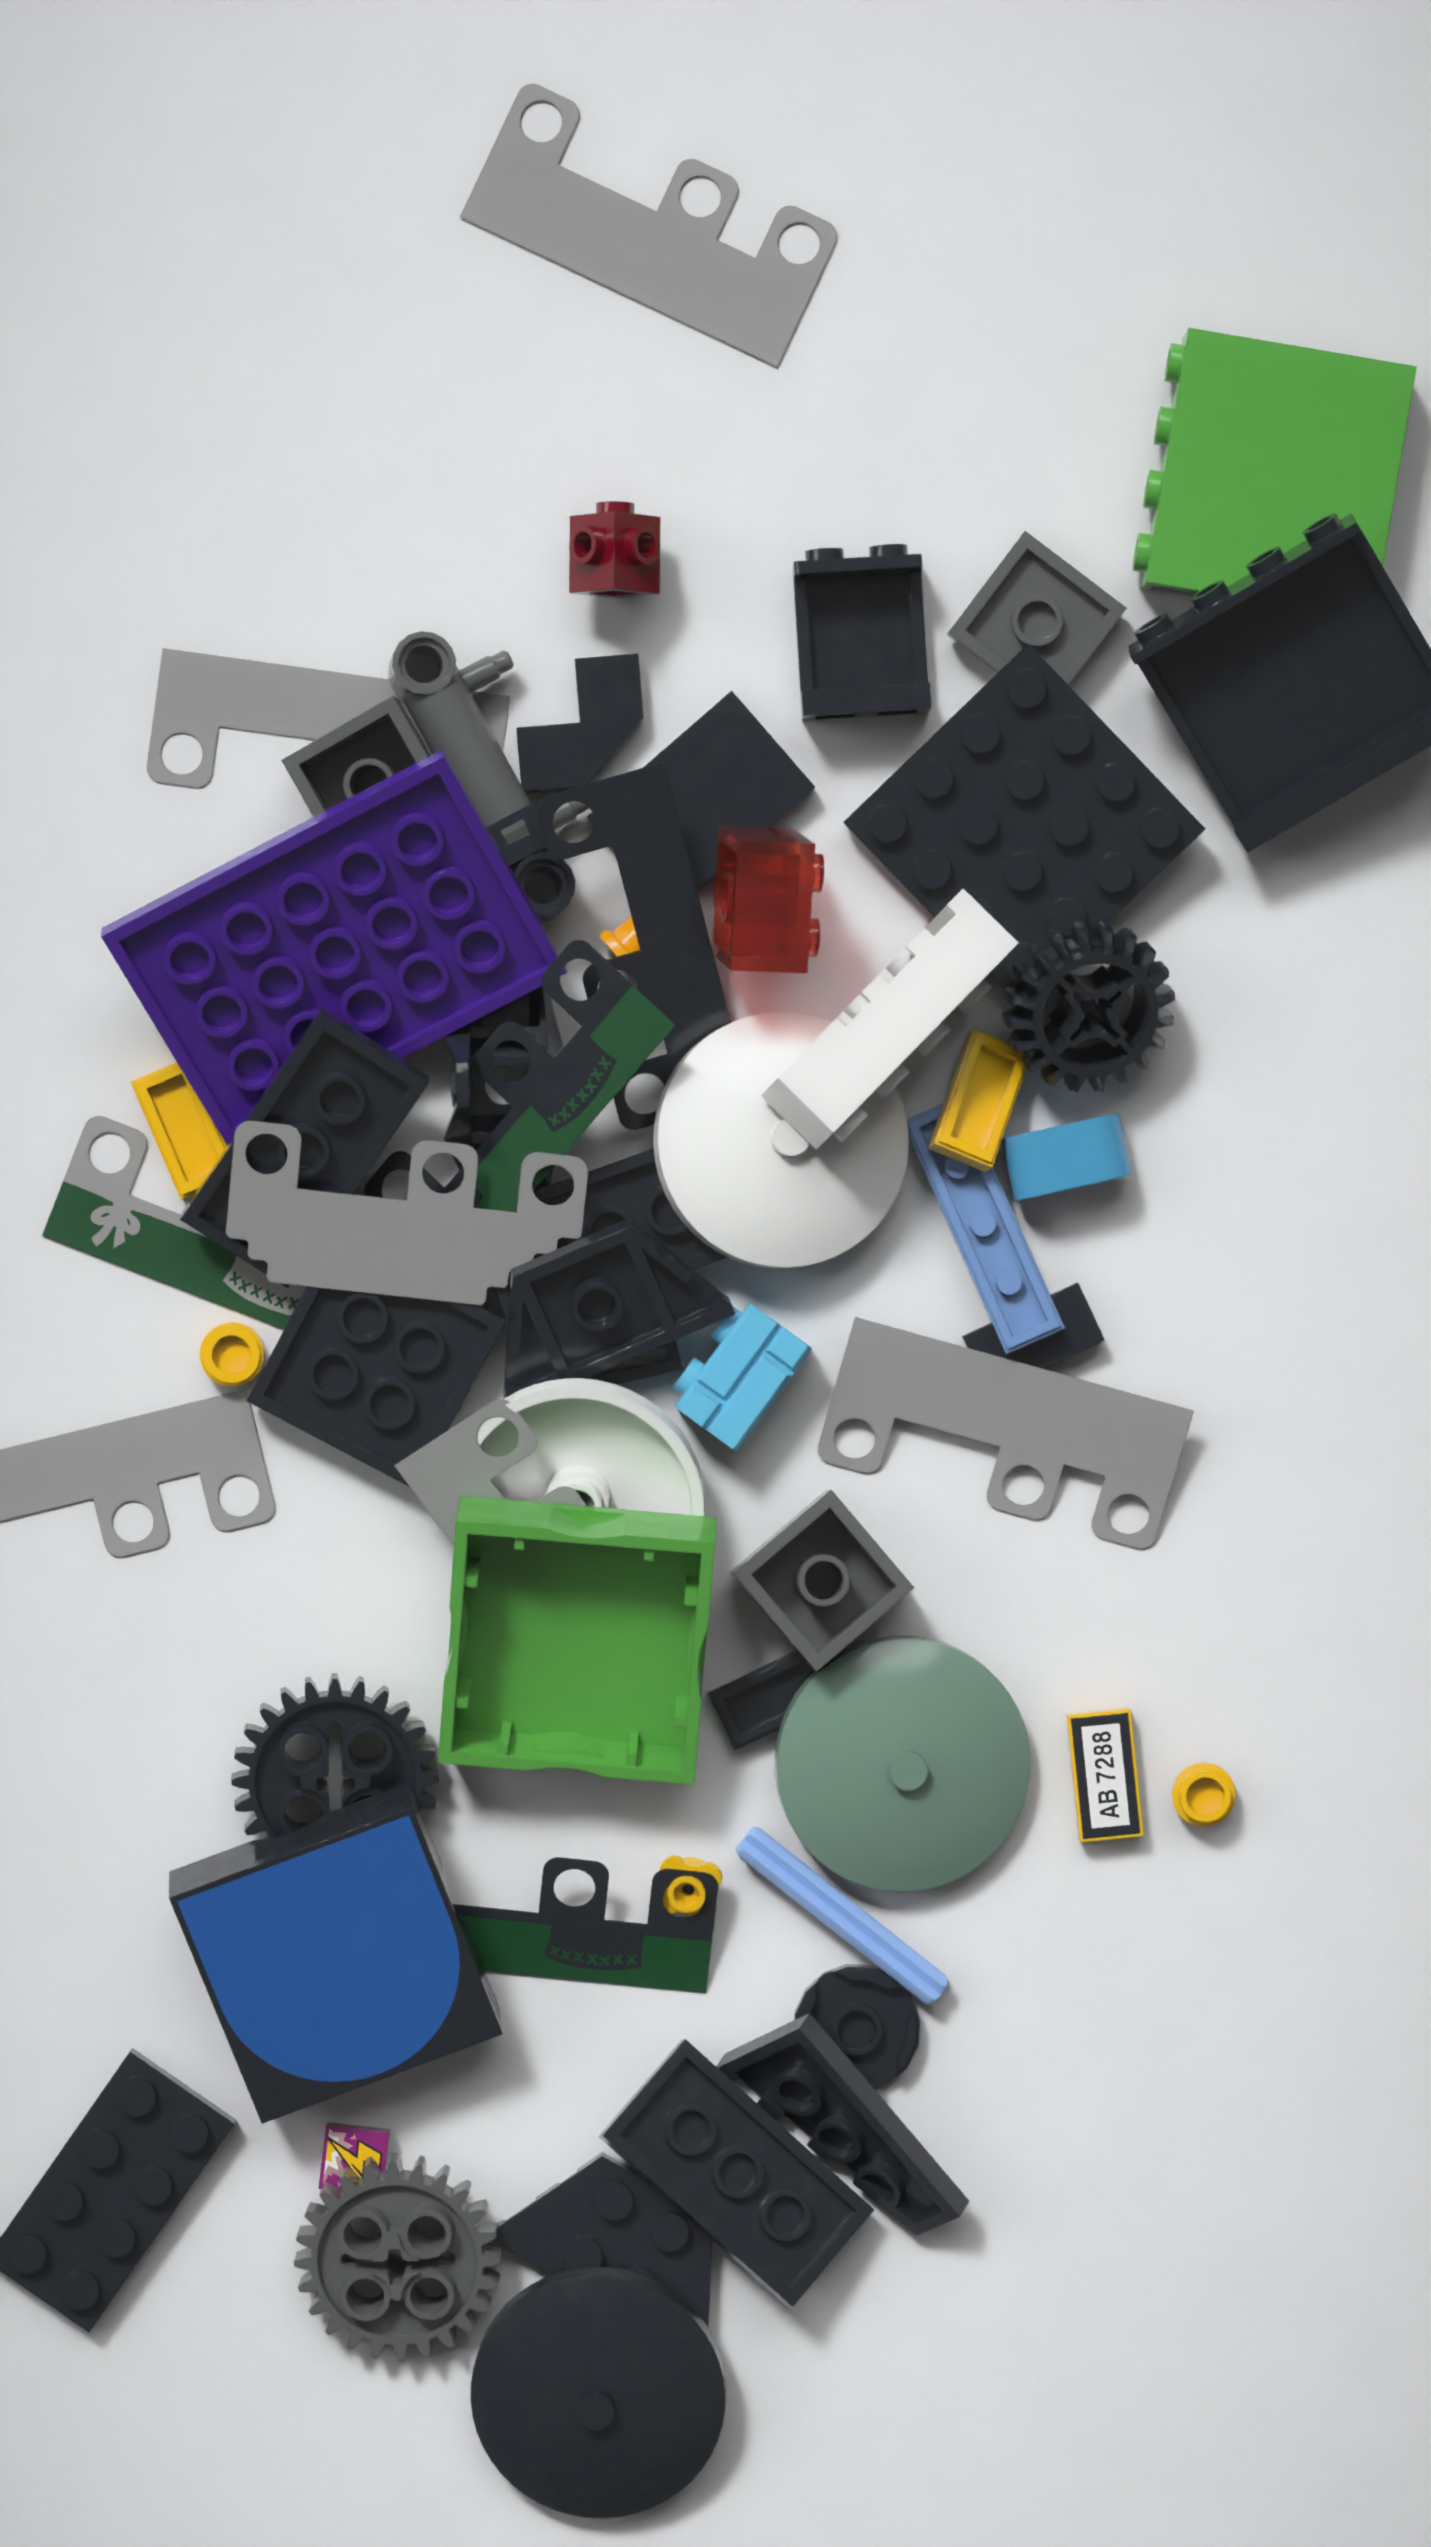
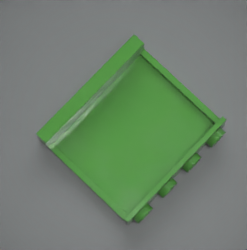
[1132,328,1417,593]

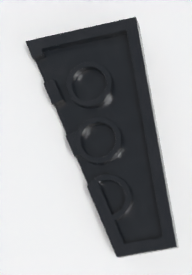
[716,2013,969,2236]

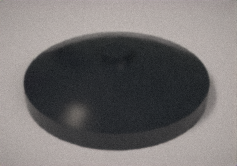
[471,2267,727,2519]

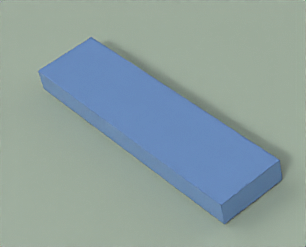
[907,1103,1065,1355]

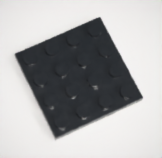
[843,643,1206,990]

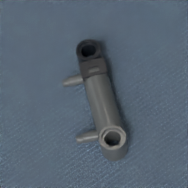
[388,631,589,923]

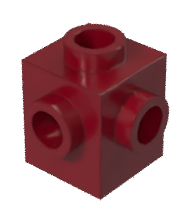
[569,501,661,598]

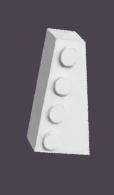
[761,889,1019,1149]

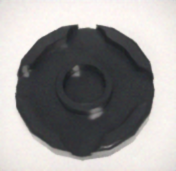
[794,1964,920,2089]

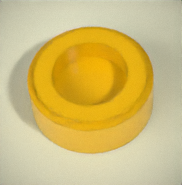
[200,1322,265,1386]

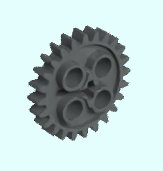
[294,2153,503,2362]

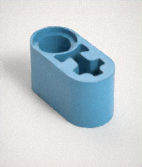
[1001,1112,1133,1201]

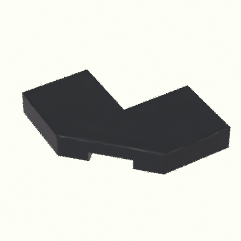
[516,653,644,793]

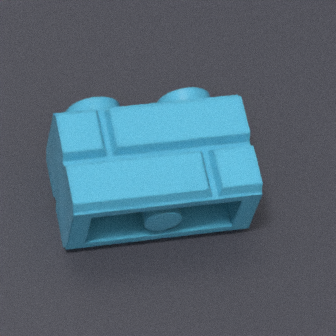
[672,1302,812,1452]

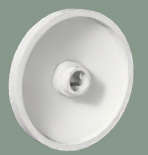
[653,1012,909,1269]
[477,1378,705,1516]

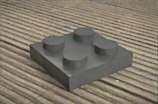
[947,531,1127,685]

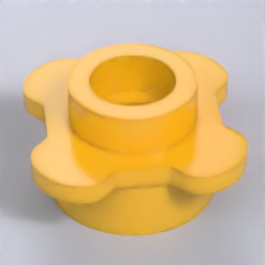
[660,1855,723,1916]

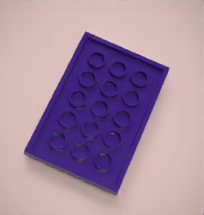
[101,749,567,1146]

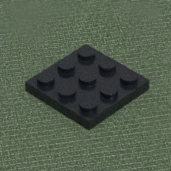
[247,1286,506,1487]

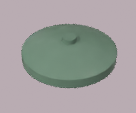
[775,1635,1030,1892]

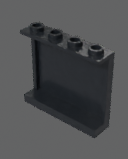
[1128,513,1431,853]

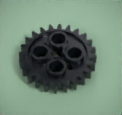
[231,1673,439,1839]

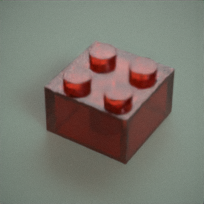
[711,826,824,973]

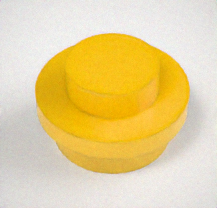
[1172,1762,1236,1827]

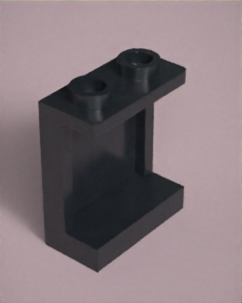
[792,544,931,721]

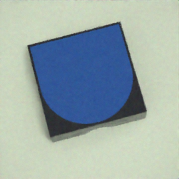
[169,1782,503,2124]

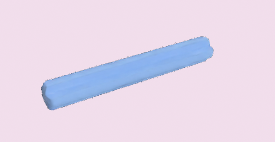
[736,1827,949,2005]

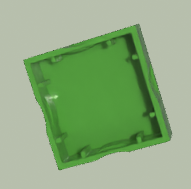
[438,1495,717,1785]

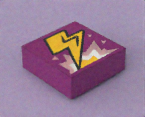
[318,2122,390,2190]

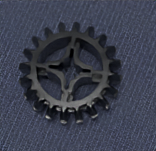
[1002,920,1176,1093]

